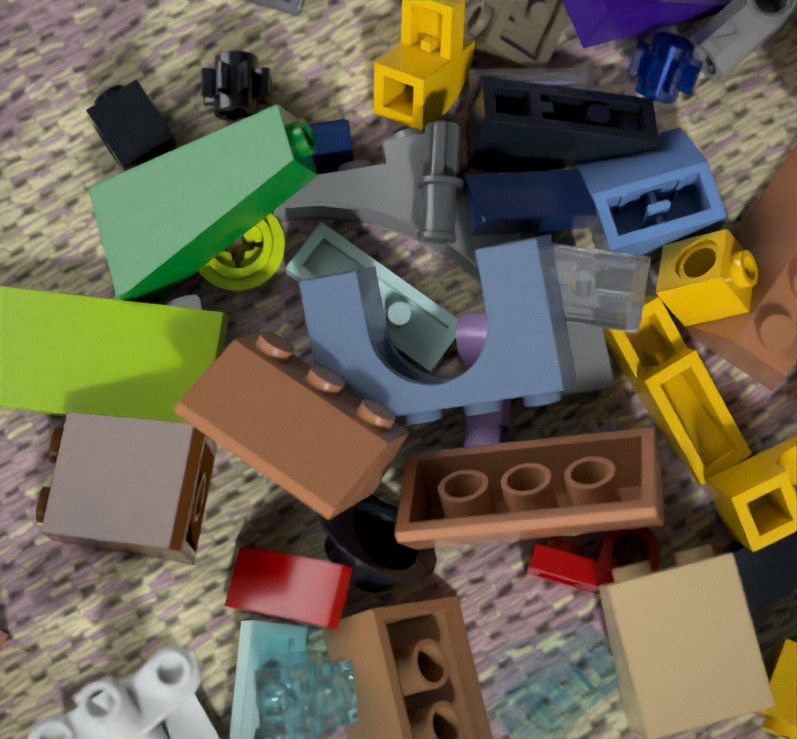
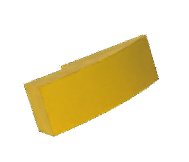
[601,295,752,485]

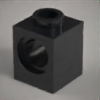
[86,79,178,172]

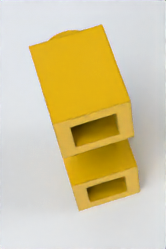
[705,435,797,553]

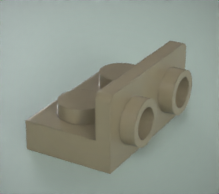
[464,0,569,82]

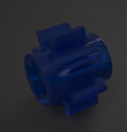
[627,31,703,104]

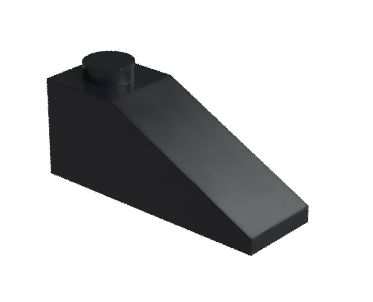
[465,76,659,173]

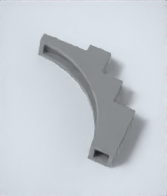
[273,128,615,408]

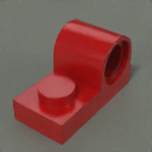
[525,527,661,595]

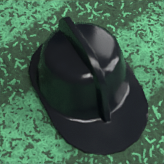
[315,494,437,593]

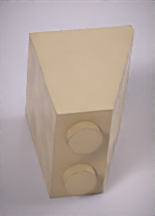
[598,544,775,739]

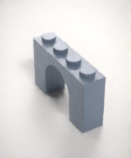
[299,235,577,425]

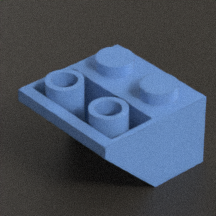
[570,127,727,270]

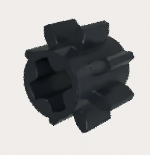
[201,51,272,122]

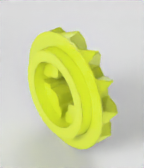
[198,213,286,294]

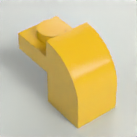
[374,0,475,131]

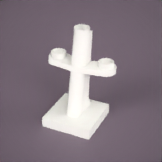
[28,645,222,739]

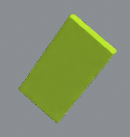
[0,286,229,423]

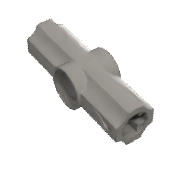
[685,0,797,81]

